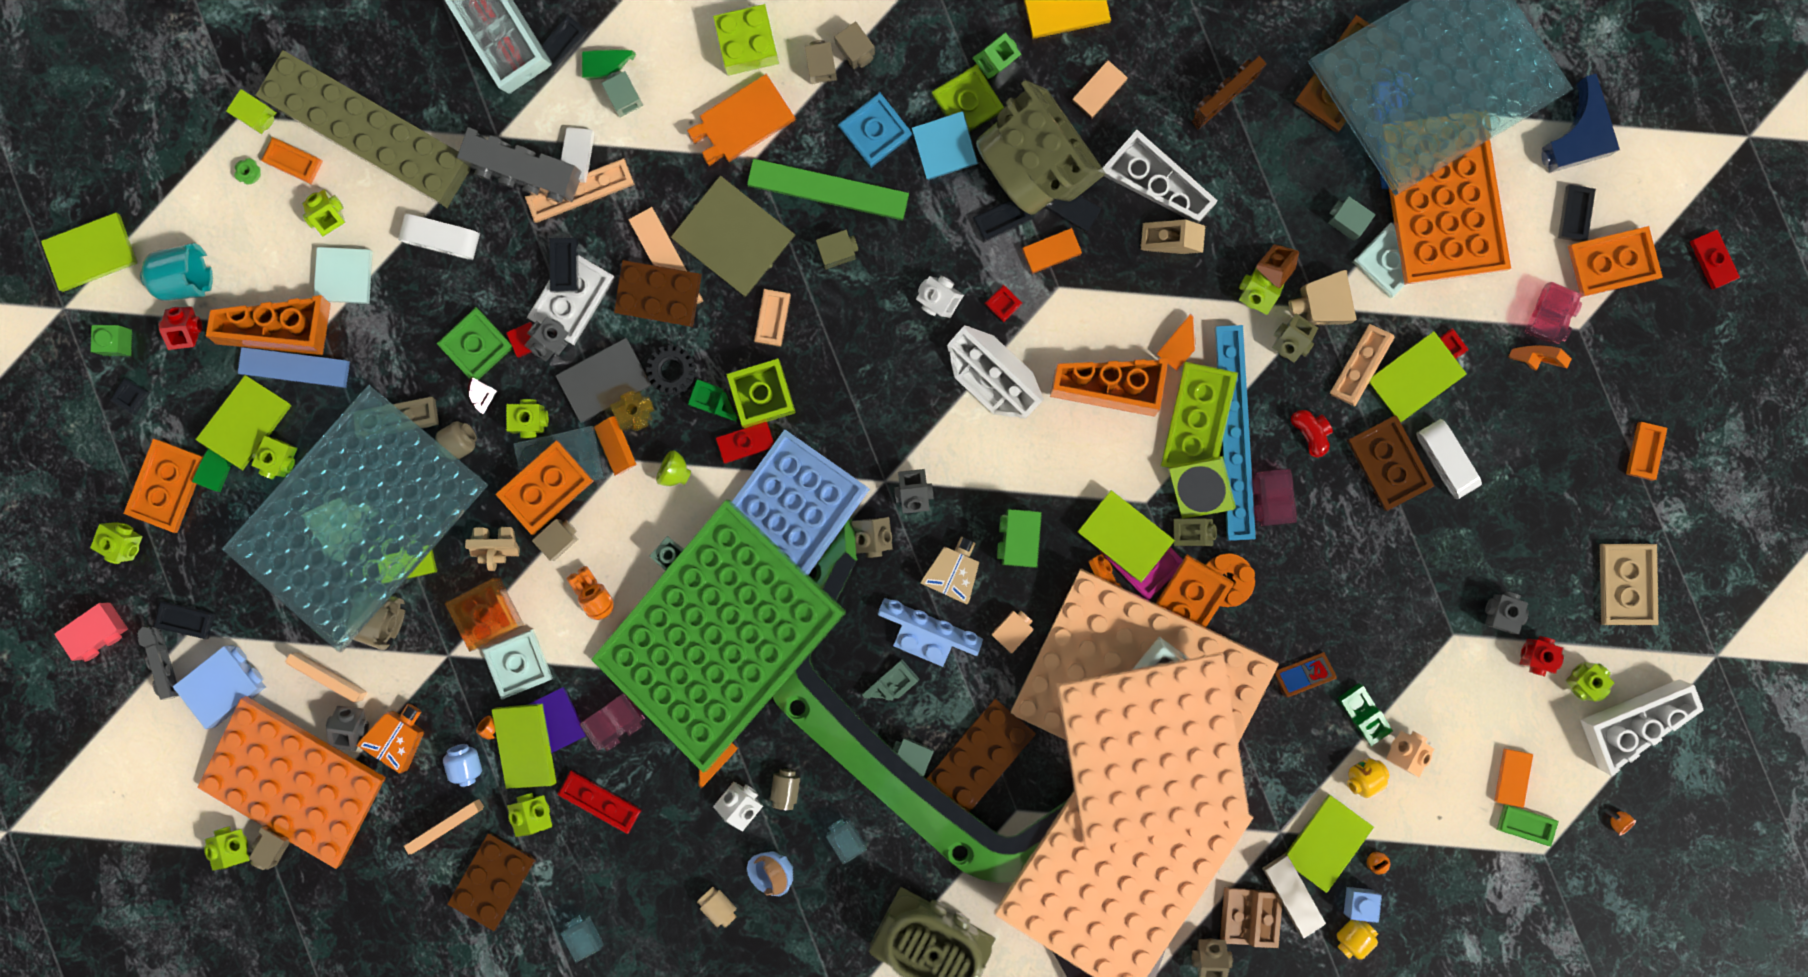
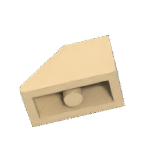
[1141,220,1205,254]

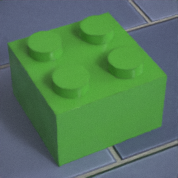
[997,510,1041,568]

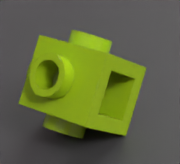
[302,189,345,237]
[1239,268,1284,315]
[507,399,549,438]
[251,436,298,480]
[90,522,142,564]
[1565,662,1615,702]
[507,793,553,837]
[204,826,250,871]

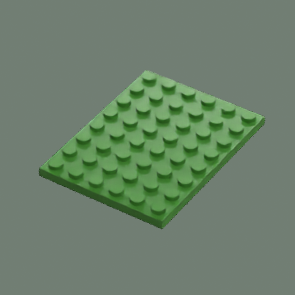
[591,500,846,773]

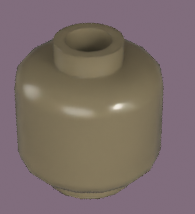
[435,421,477,461]

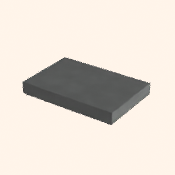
[556,338,652,423]

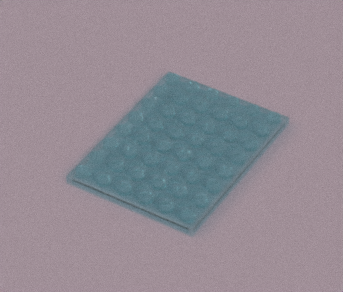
[1308,0,1573,196]
[222,385,488,653]

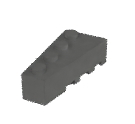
[457,127,582,203]

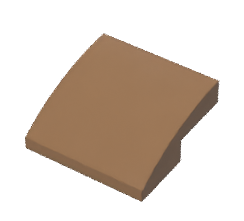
[1220,887,1282,948]

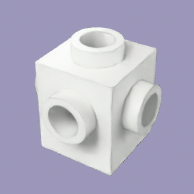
[916,276,964,318]
[713,782,763,831]

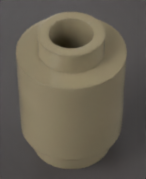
[770,768,800,810]

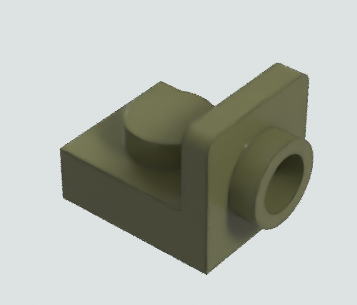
[1174,519,1217,546]

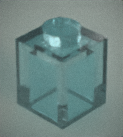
[826,819,867,865]
[561,916,604,963]

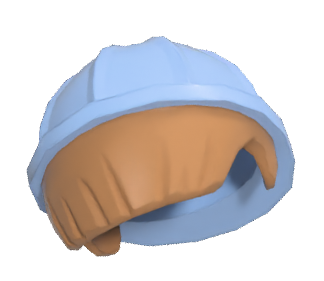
[747,852,793,896]

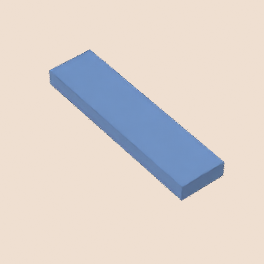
[238,347,350,388]

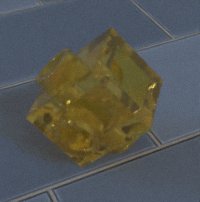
[610,390,655,431]

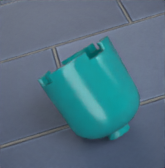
[140,243,213,301]

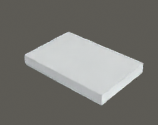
[527,255,615,345]

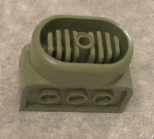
[976,80,1106,215]
[869,887,996,977]

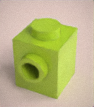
[226,89,276,134]

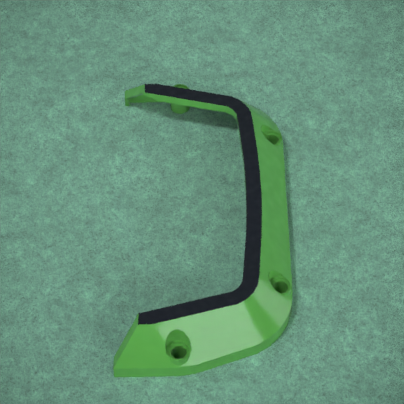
[772,518,1068,883]

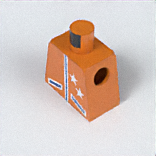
[357,704,424,773]

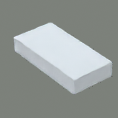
[561,128,595,183]

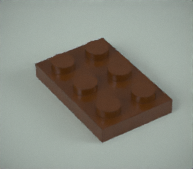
[1191,56,1267,130]
[614,260,702,327]
[1347,415,1434,511]
[447,832,537,931]

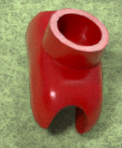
[1291,410,1333,458]

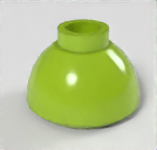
[656,450,691,486]

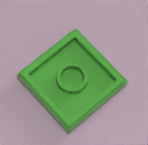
[437,307,513,380]

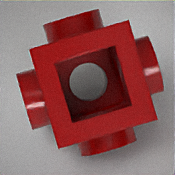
[159,306,202,350]
[1519,636,1564,677]

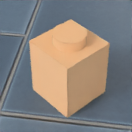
[991,611,1034,653]

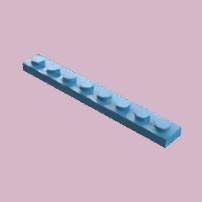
[1215,325,1256,541]

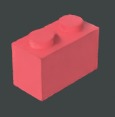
[54,603,128,662]

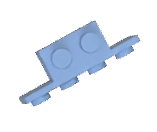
[878,598,983,667]

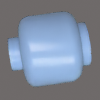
[443,744,482,787]

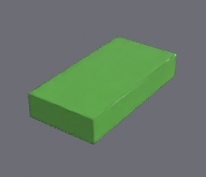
[1496,804,1559,847]

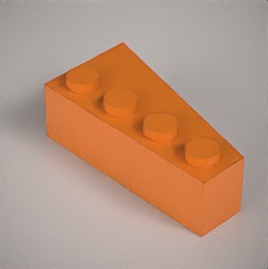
[206,295,331,355]
[1050,358,1169,417]

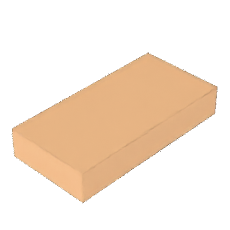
[1072,61,1128,119]
[755,289,791,347]

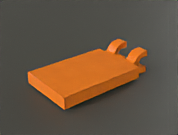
[687,73,795,166]

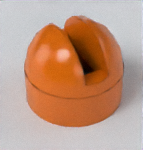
[476,715,496,740]
[1610,811,1636,836]
[1367,852,1390,875]

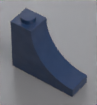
[1541,74,1620,173]

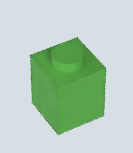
[91,325,132,356]

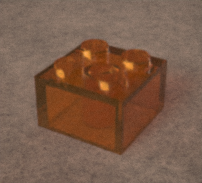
[445,578,525,652]

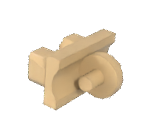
[465,527,520,571]

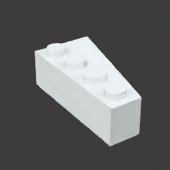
[1103,130,1217,223]
[1580,679,1703,776]

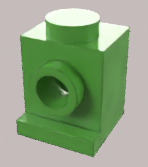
[973,33,1021,79]

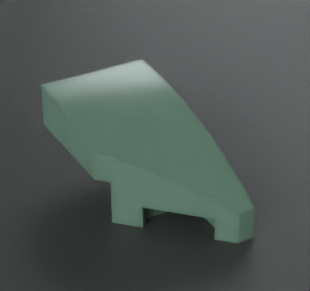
[862,660,920,701]

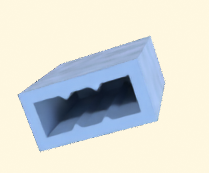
[173,645,266,729]

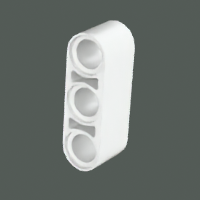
[398,214,480,260]
[1417,419,1482,499]

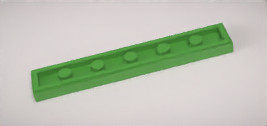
[747,159,909,220]

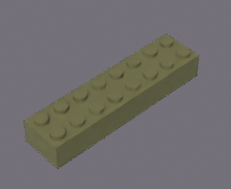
[255,50,471,208]

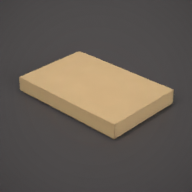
[1600,544,1658,625]

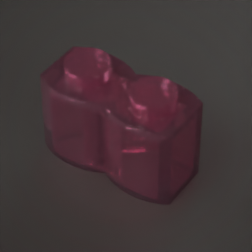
[1525,282,1582,345]
[1252,469,1297,527]
[579,693,645,751]

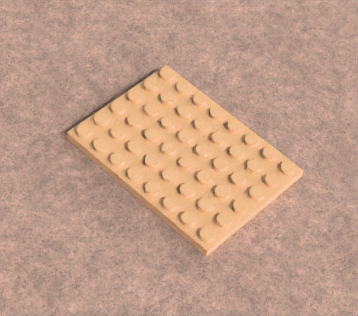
[1011,568,1279,743]
[994,791,1253,977]

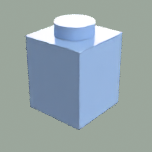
[1344,887,1381,923]

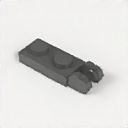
[137,627,179,700]

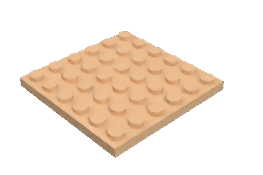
[1057,652,1249,849]

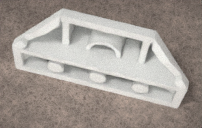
[947,325,1044,419]

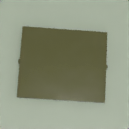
[671,176,795,297]

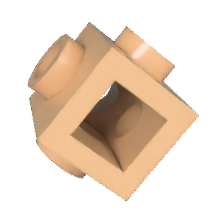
[1386,731,1434,778]

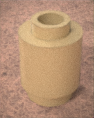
[697,887,737,928]

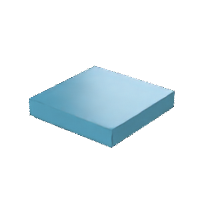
[912,111,979,180]

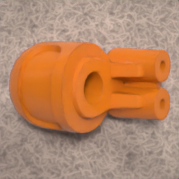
[567,566,614,620]

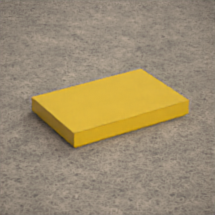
[1024,0,1111,39]

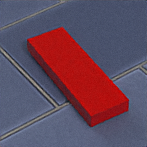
[557,770,642,834]

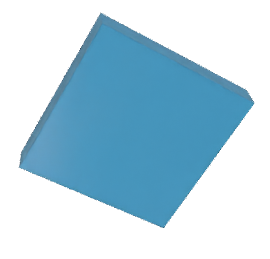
[838,93,913,168]

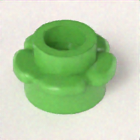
[234,158,261,185]

